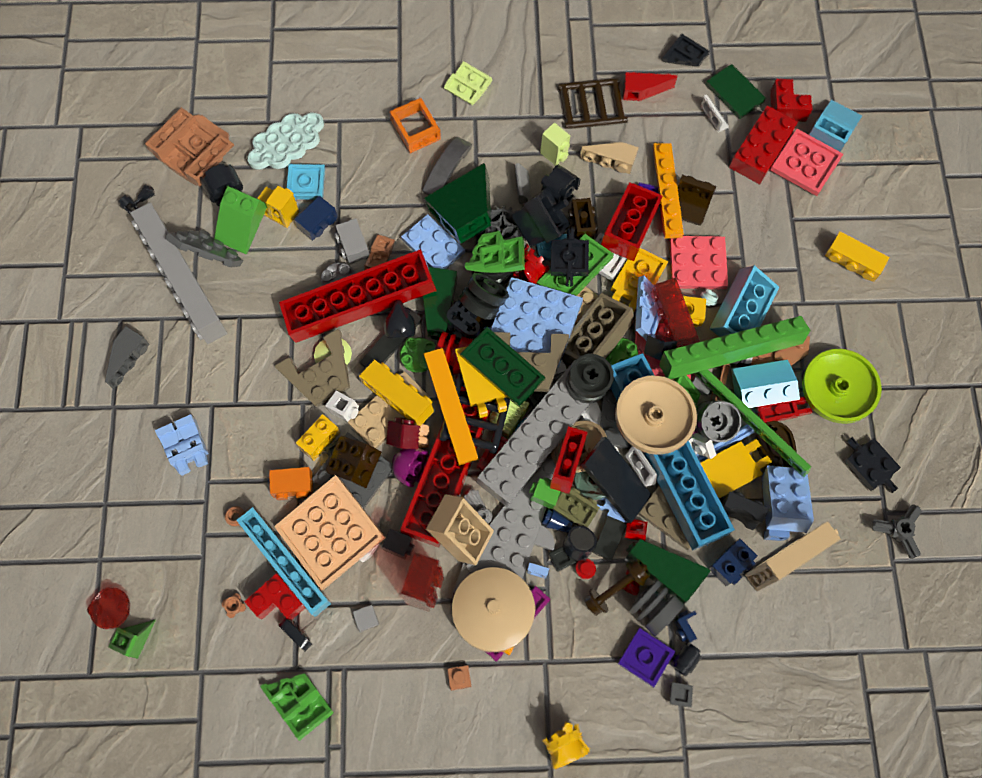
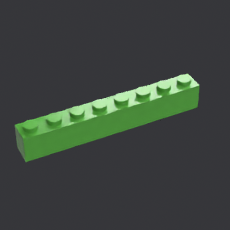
[659,316,811,379]

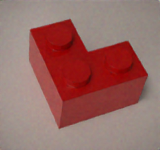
[770,79,812,122]
[244,573,306,621]

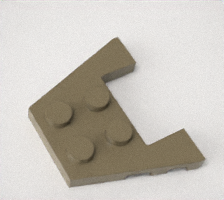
[275,329,350,407]
[494,332,569,392]

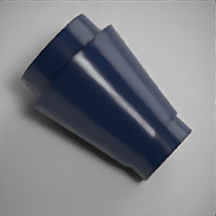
[542,509,573,533]

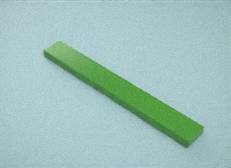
[694,369,811,477]

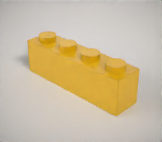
[359,360,434,426]

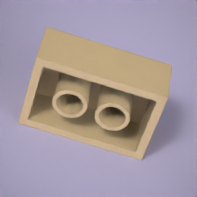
[426,494,494,565]

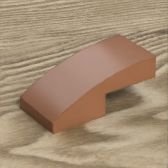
[364,235,395,270]

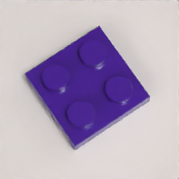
[618,628,675,688]

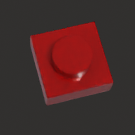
[625,519,648,541]

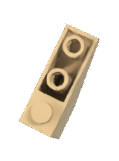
[580,142,639,174]

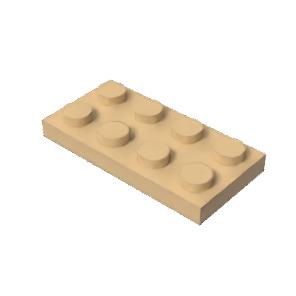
[348,371,431,449]

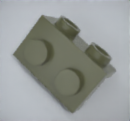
[552,487,600,528]

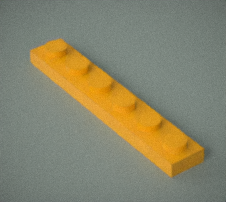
[653,143,684,238]

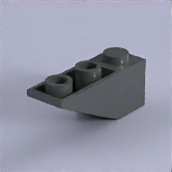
[105,326,149,389]

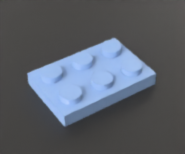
[401,214,465,269]

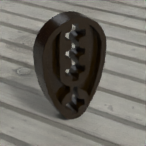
[755,421,797,468]

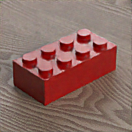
[729,106,798,185]
[601,182,663,261]

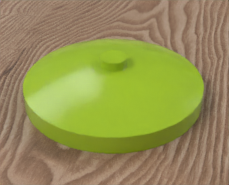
[802,349,882,424]

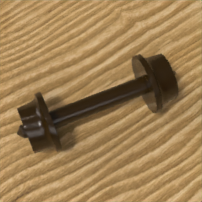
[584,559,651,616]

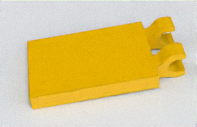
[611,248,668,313]
[455,346,507,418]
[700,439,772,499]

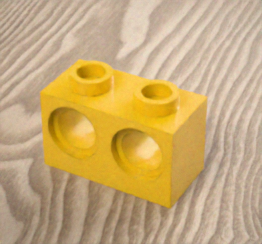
[296,414,340,461]

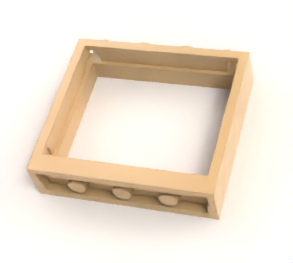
[745,521,841,592]

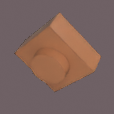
[448,665,472,691]

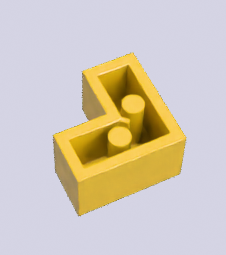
[257,186,299,228]

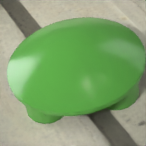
[400,338,435,373]
[606,338,638,365]

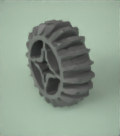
[478,205,525,240]

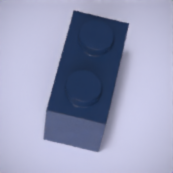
[294,196,338,241]

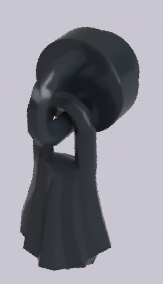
[118,185,155,214]

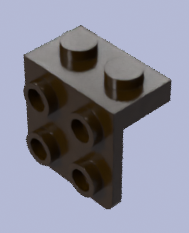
[677,174,717,226]
[326,436,382,488]

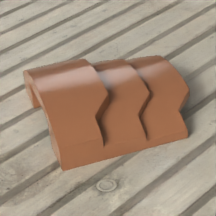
[145,108,234,187]

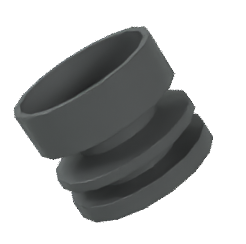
[694,400,741,442]
[629,580,685,636]

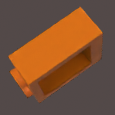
[390,98,441,153]

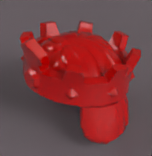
[513,243,550,284]

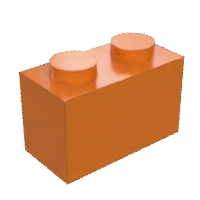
[269,467,313,500]

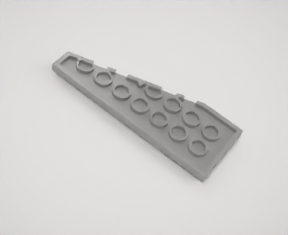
[453,458,556,594]

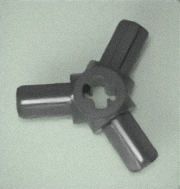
[871,504,922,559]

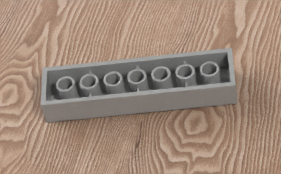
[130,202,228,344]
[476,360,590,507]

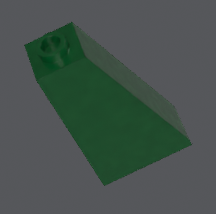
[423,267,457,340]
[626,539,711,604]

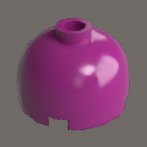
[392,448,429,487]

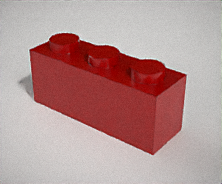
[550,426,588,494]

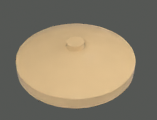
[615,376,697,455]
[452,567,535,652]

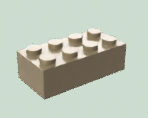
[562,293,635,365]

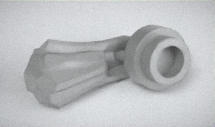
[464,489,492,524]

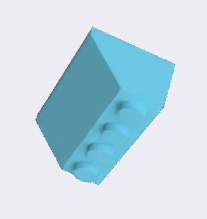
[710,265,779,337]

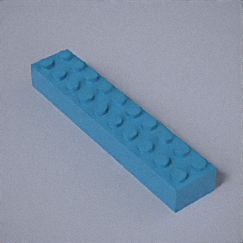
[610,353,735,551]

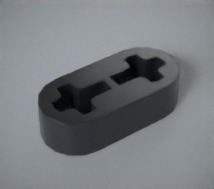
[278,617,313,652]

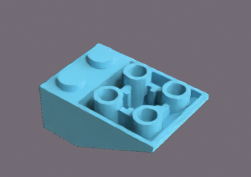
[809,100,862,152]

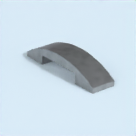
[423,137,473,195]

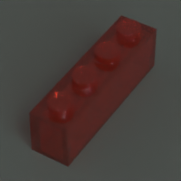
[651,278,700,348]

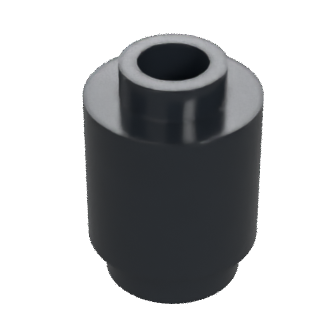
[672,644,702,677]

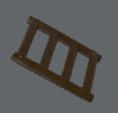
[558,78,628,129]

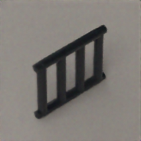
[439,373,510,454]

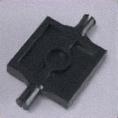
[551,228,589,287]
[844,437,901,493]

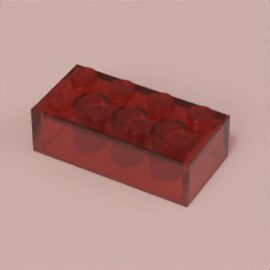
[400,552,445,612]

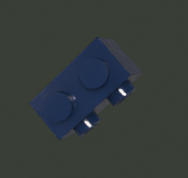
[709,538,758,586]

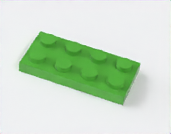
[537,234,614,296]

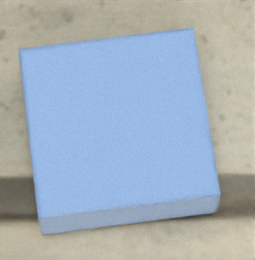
[527,563,549,579]

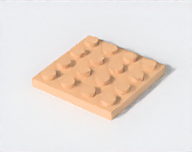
[274,475,386,590]

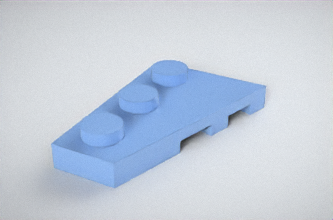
[635,275,667,341]

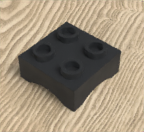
[721,491,769,531]

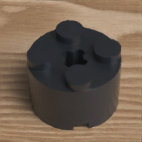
[200,164,243,206]
[541,164,580,203]

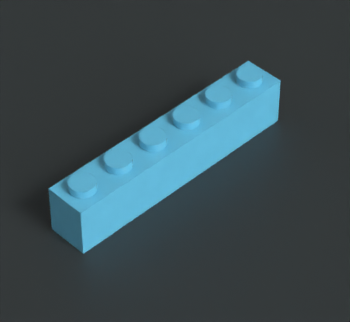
[236,507,331,617]

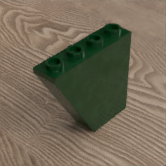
[424,163,491,244]

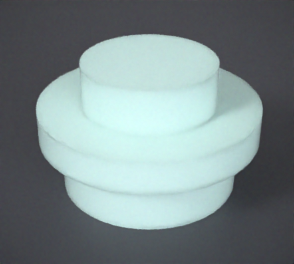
[700,289,719,306]

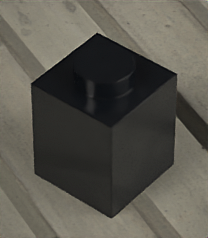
[644,334,677,361]
[382,528,415,559]

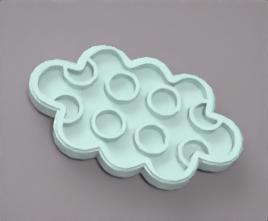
[247,113,324,170]

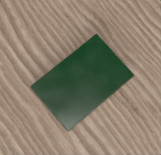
[705,64,766,120]

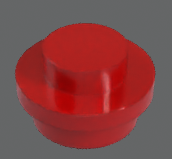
[576,559,596,579]

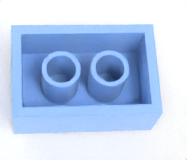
[761,466,814,533]

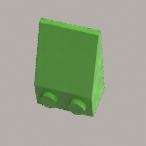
[214,186,267,255]

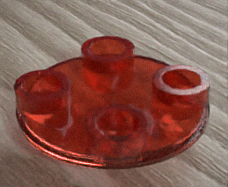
[87,587,130,629]

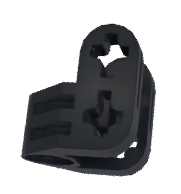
[447,300,480,342]

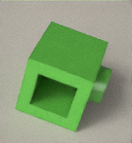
[529,478,561,509]

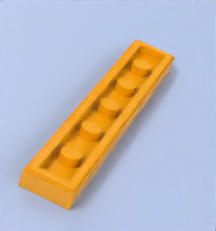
[424,348,478,465]

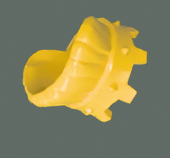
[542,722,590,770]

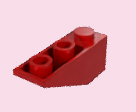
[623,72,677,101]

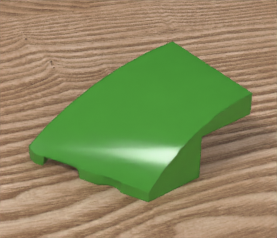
[465,231,525,273]
[260,673,334,741]

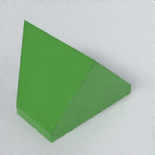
[108,619,156,659]

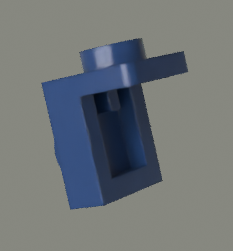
[674,610,697,644]

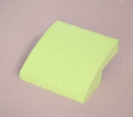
[444,61,492,105]

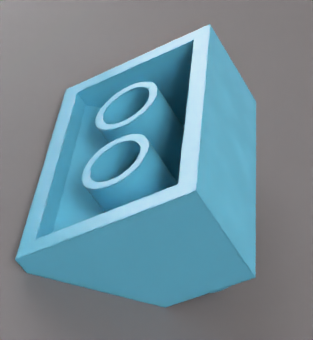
[731,359,800,408]

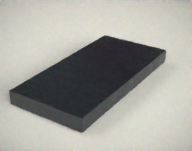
[580,437,652,523]

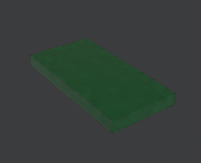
[460,327,546,407]

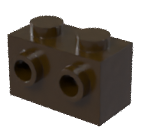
[568,198,598,240]

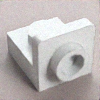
[688,433,716,459]

